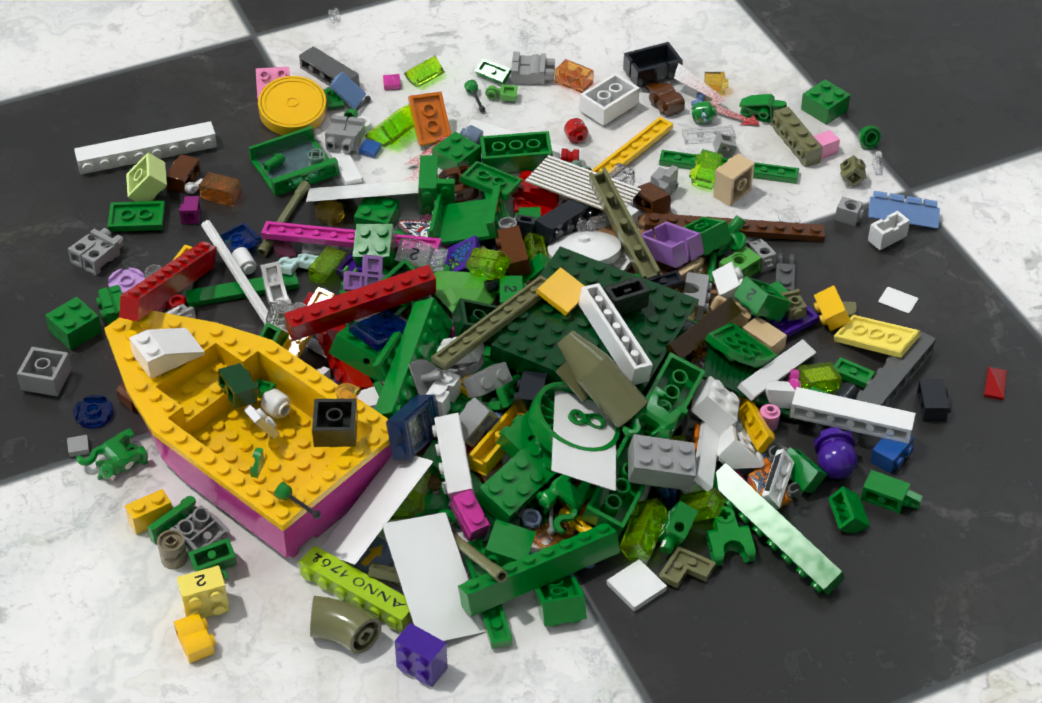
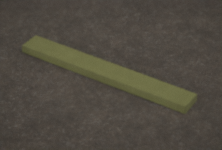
[431,275,547,371]

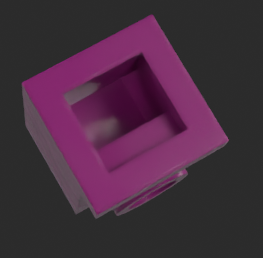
[179,196,201,224]

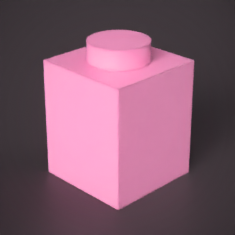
[814,130,840,159]

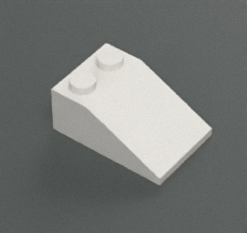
[129,328,205,379]

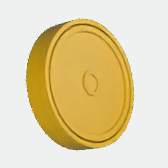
[258,76,327,135]

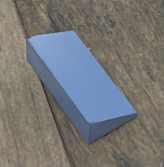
[330,72,366,109]

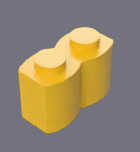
[173,612,217,663]

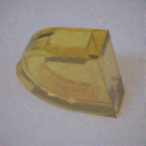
[336,383,361,399]

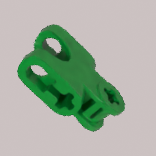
[706,506,756,567]

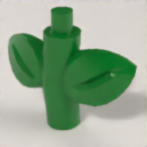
[716,215,747,257]

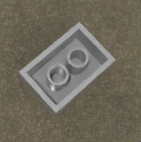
[628,434,696,491]

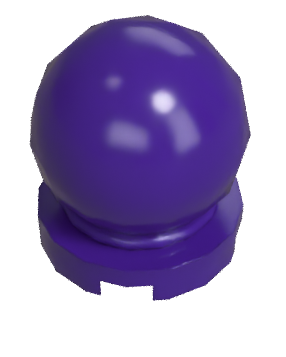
[814,427,857,479]

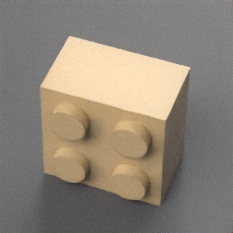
[713,153,755,206]

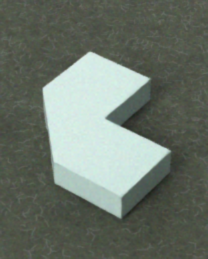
[279,253,322,275]

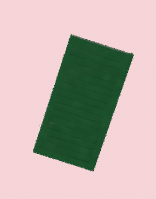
[702,343,803,422]

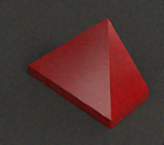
[984,367,1007,400]

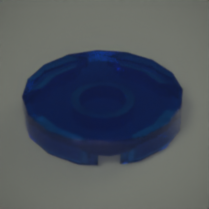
[73,395,114,429]

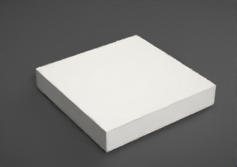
[607,559,667,612]

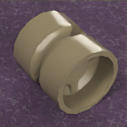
[157,530,188,569]

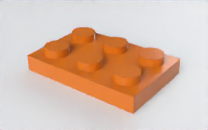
[408,91,451,146]

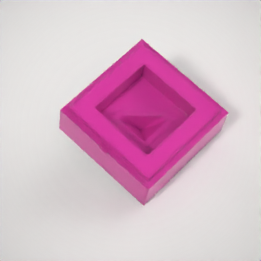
[383,74,401,90]

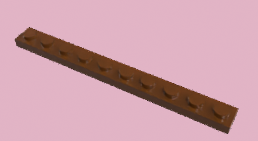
[644,213,825,242]

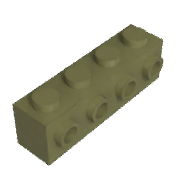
[772,107,822,167]

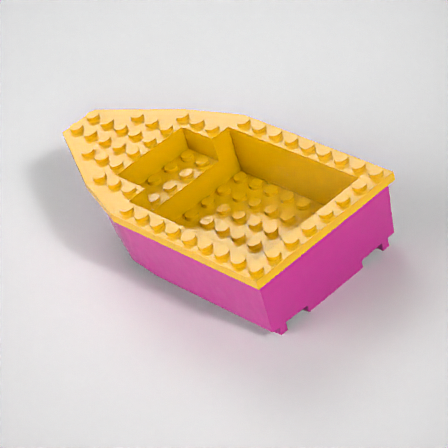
[104,311,392,558]

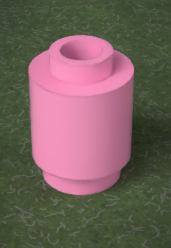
[760,404,780,432]

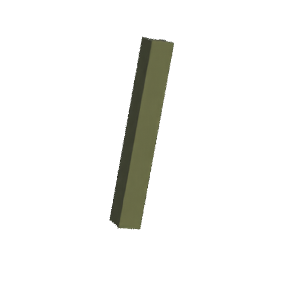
[589,167,661,279]

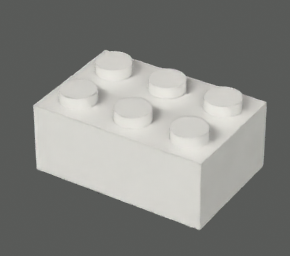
[580,73,640,126]

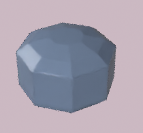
[520,508,542,531]

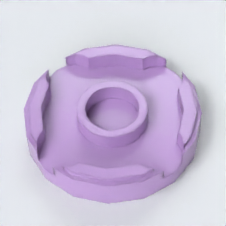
[108,268,145,294]

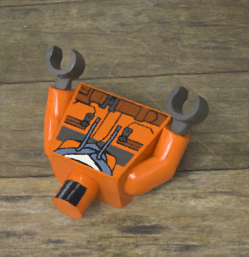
[747,446,802,509]

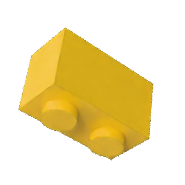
[813,286,851,331]
[125,489,173,535]

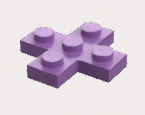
[343,254,385,291]

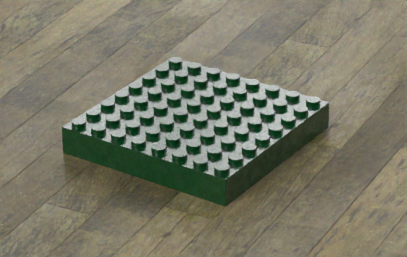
[490,246,699,398]

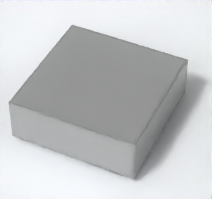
[67,435,90,457]

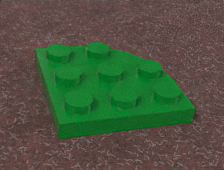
[705,322,778,368]

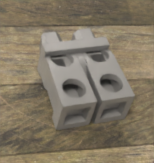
[511,51,555,85]
[325,115,365,153]
[68,228,124,276]

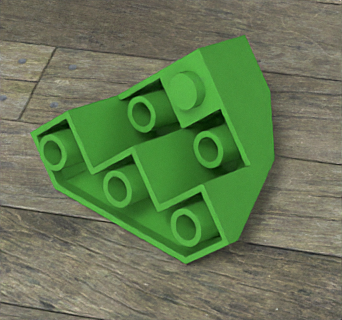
[433,270,500,313]

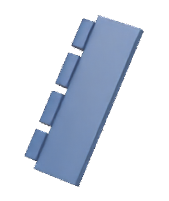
[868,191,940,229]

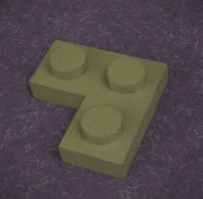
[659,546,716,588]

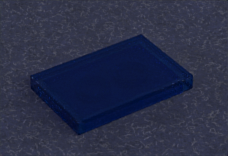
[348,309,407,351]

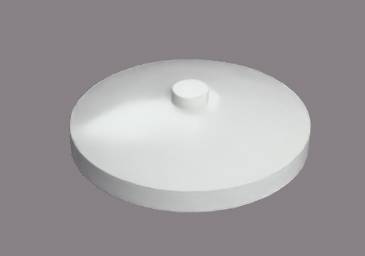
[548,231,621,265]

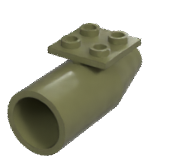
[555,330,648,428]

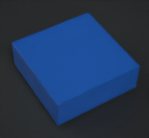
[358,139,382,158]

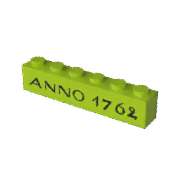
[299,545,413,633]

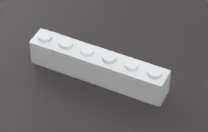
[578,283,653,385]
[790,387,916,444]

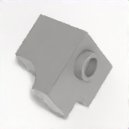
[650,165,679,195]

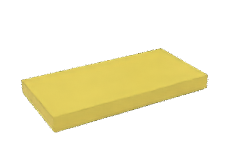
[834,315,920,358]

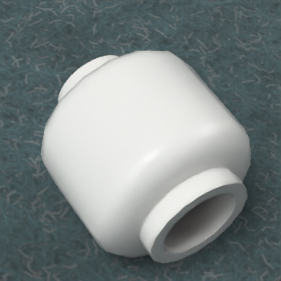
[261,389,291,419]

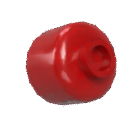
[564,118,588,143]

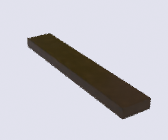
[666,297,742,359]

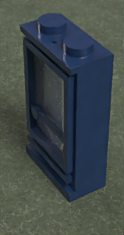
[386,394,439,460]

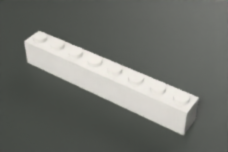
[74,121,217,175]

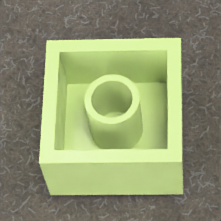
[126,153,167,202]

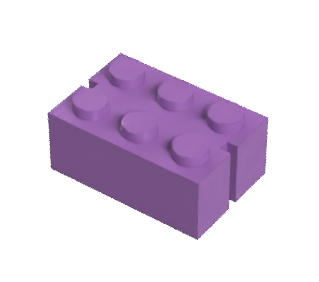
[641,221,704,268]

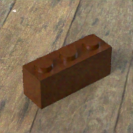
[495,225,531,276]

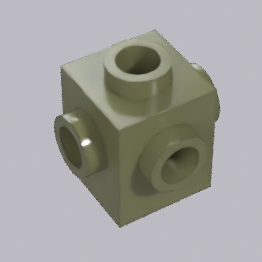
[840,155,867,187]

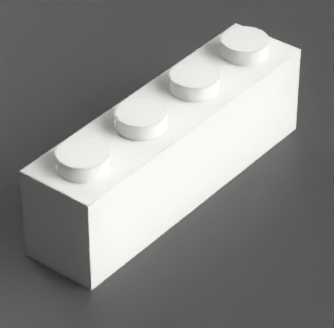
[432,413,475,500]

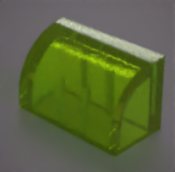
[404,55,445,87]
[308,246,347,284]

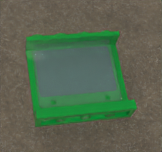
[249,126,339,197]

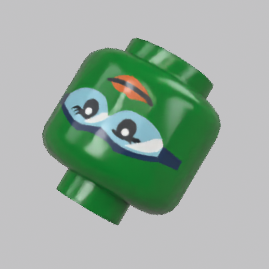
[691,101,717,124]

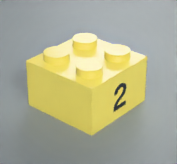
[176,566,230,618]

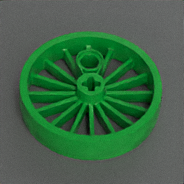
[528,382,620,453]

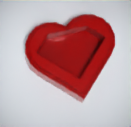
[512,197,534,216]

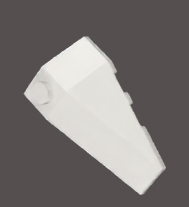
[717,416,764,469]

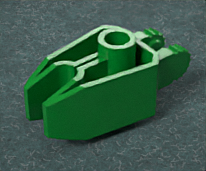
[739,94,787,123]

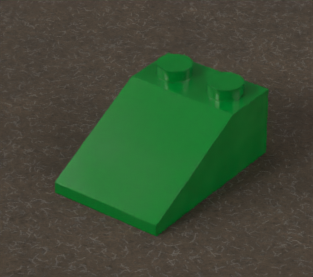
[533,573,587,627]

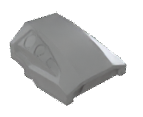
[170,505,230,551]

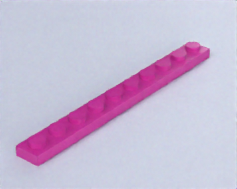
[261,221,442,256]

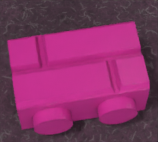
[450,490,490,541]

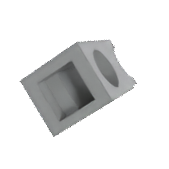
[746,239,777,273]

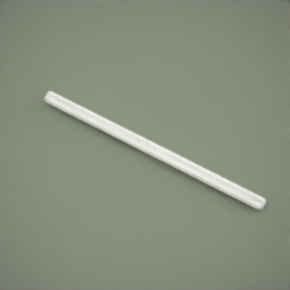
[201,220,279,328]

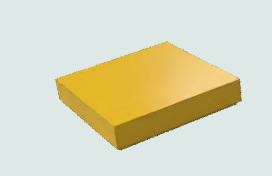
[536,267,585,316]

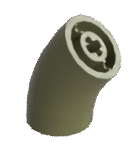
[310,596,382,654]

